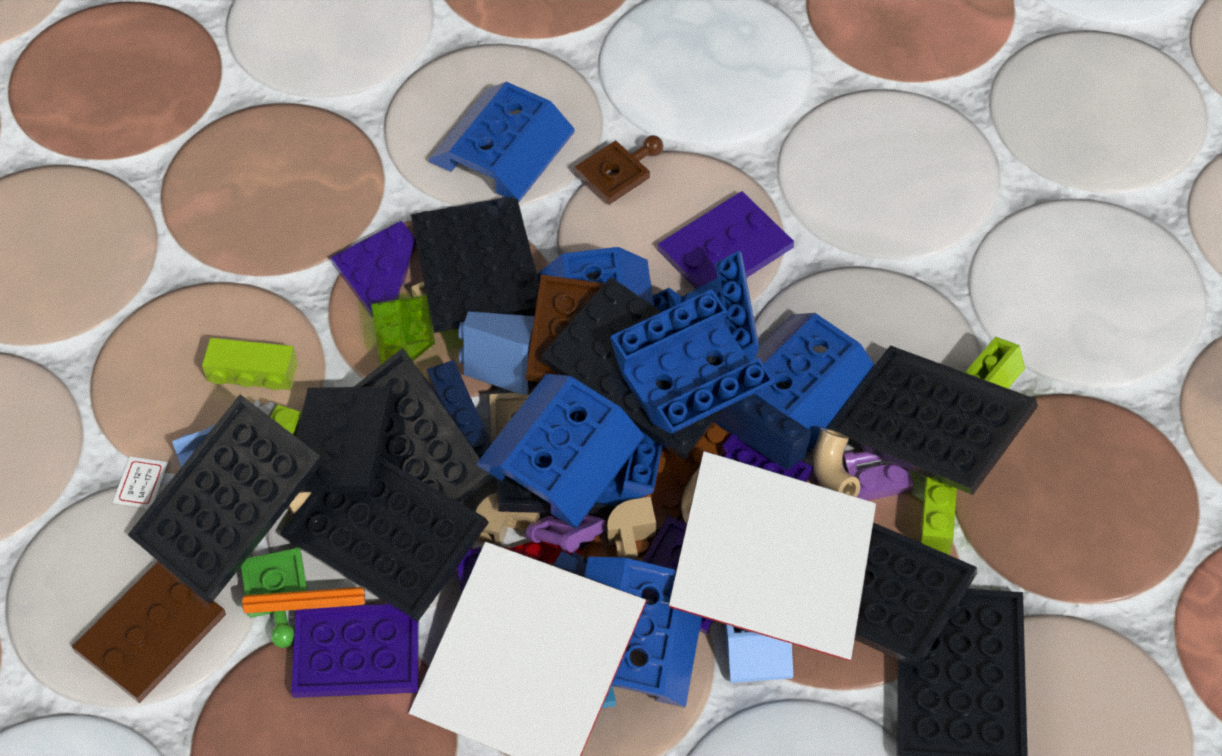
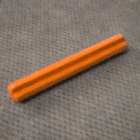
[242,587,365,613]

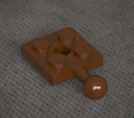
[575,135,664,205]

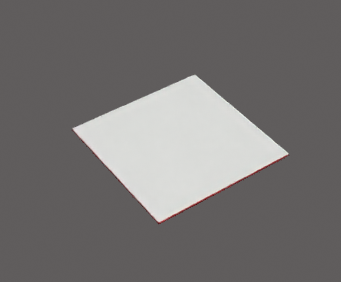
[668,451,876,661]
[409,542,647,756]

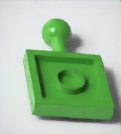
[241,547,308,648]

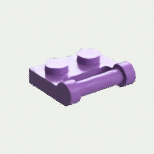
[842,451,914,501]
[526,514,606,552]

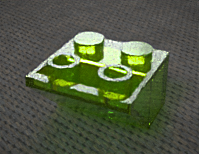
[371,295,435,364]

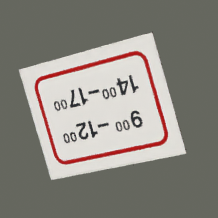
[112,456,168,509]

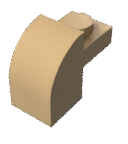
[476,493,540,547]
[607,497,656,561]

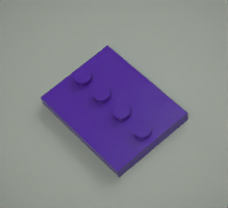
[657,191,794,289]
[291,604,420,698]

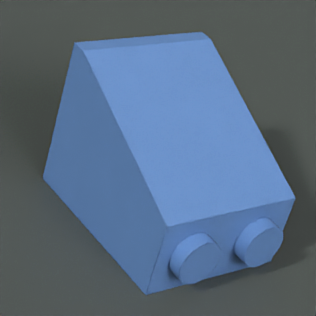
[459,311,535,395]

